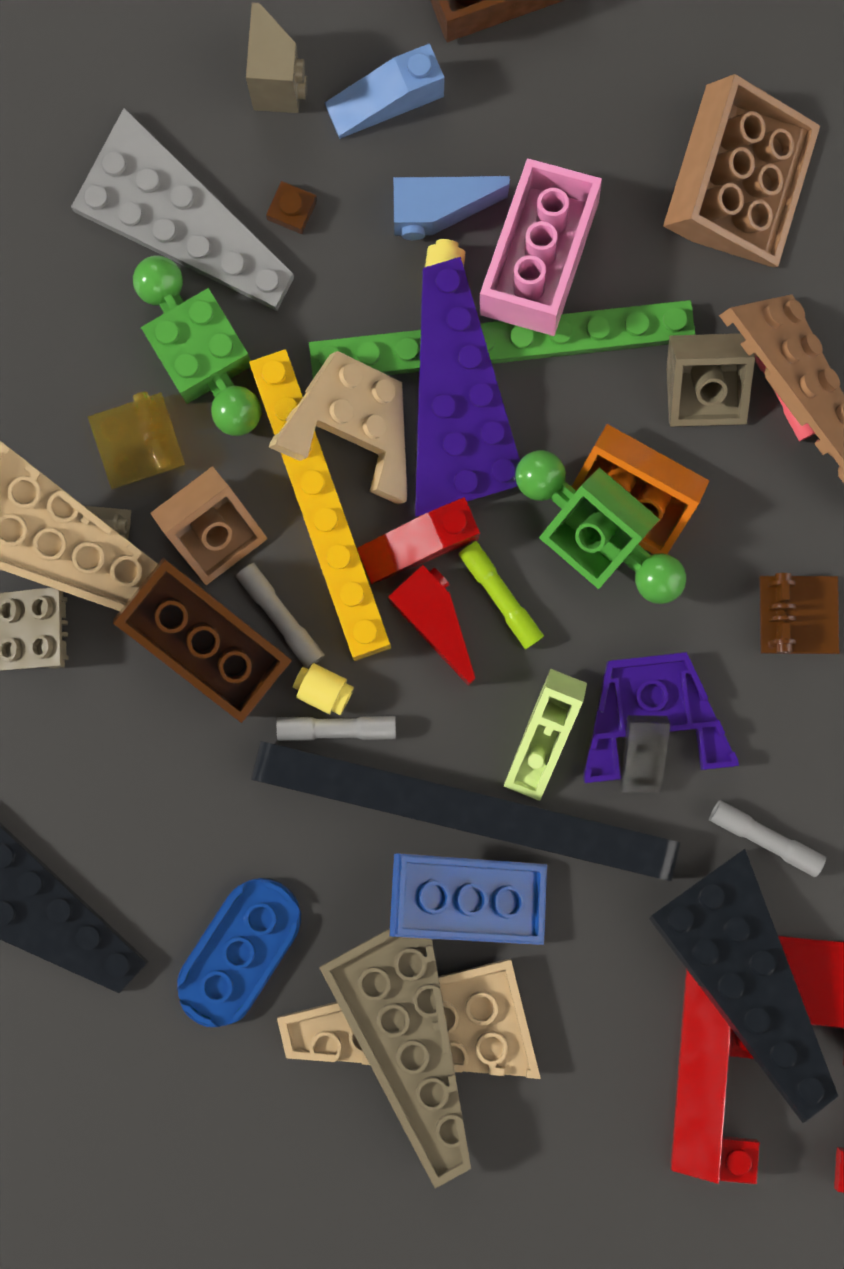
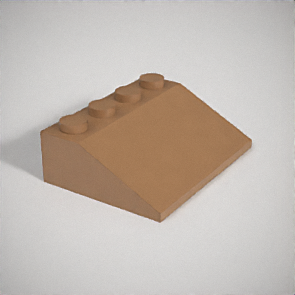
[663,74,820,268]

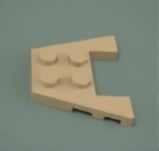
[269,351,407,504]

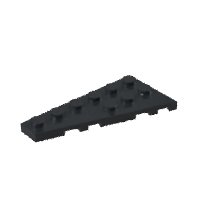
[649,849,839,1123]

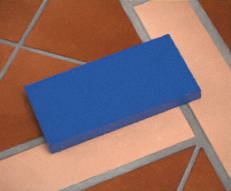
[389,854,547,945]

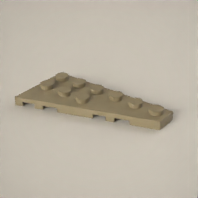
[319,928,471,1189]

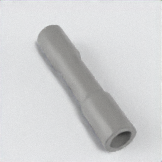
[236,563,325,669]
[277,716,396,741]
[709,800,826,877]

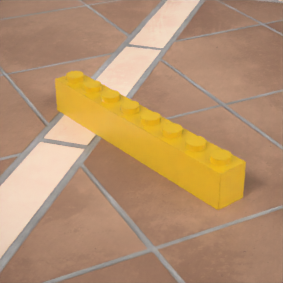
[249,349,391,661]

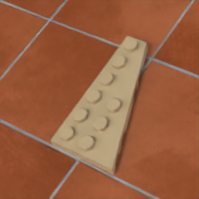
[0,441,158,611]
[277,958,541,1079]

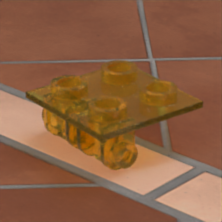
[88,391,185,489]

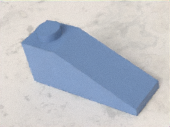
[325,43,445,139]
[393,176,510,240]

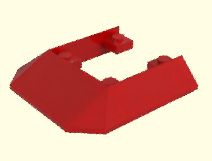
[670,936,844,1193]

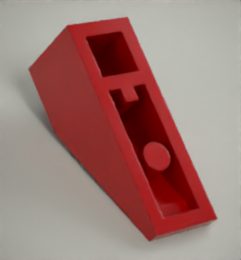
[356,497,480,585]
[388,565,475,686]

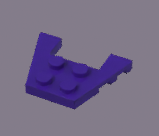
[583,652,739,783]

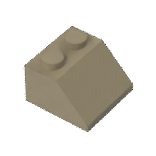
[246,2,307,113]
[667,333,755,427]

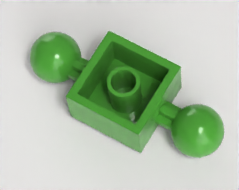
[133,255,261,436]
[515,450,686,604]

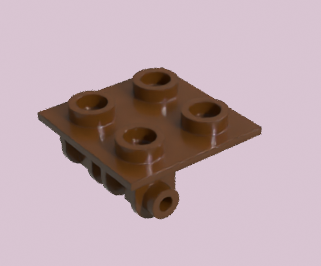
[760,573,840,654]

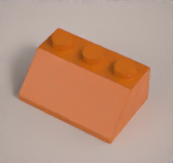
[571,424,710,554]

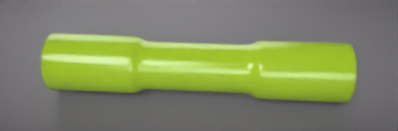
[458,541,544,650]

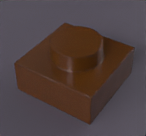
[266,181,317,234]

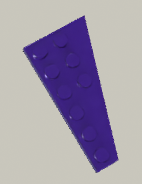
[415,257,520,517]

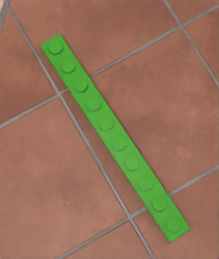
[309,300,696,379]

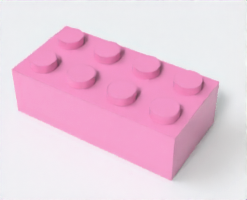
[480,158,602,336]

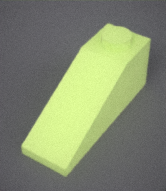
[503,669,587,801]

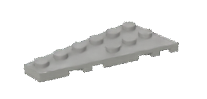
[71,108,294,311]

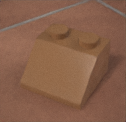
[150,466,268,585]

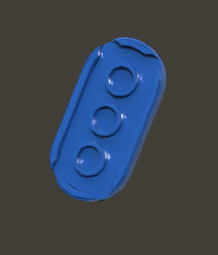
[177,878,301,1027]

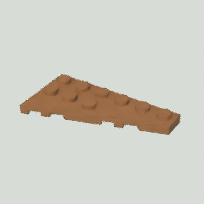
[719,294,844,483]

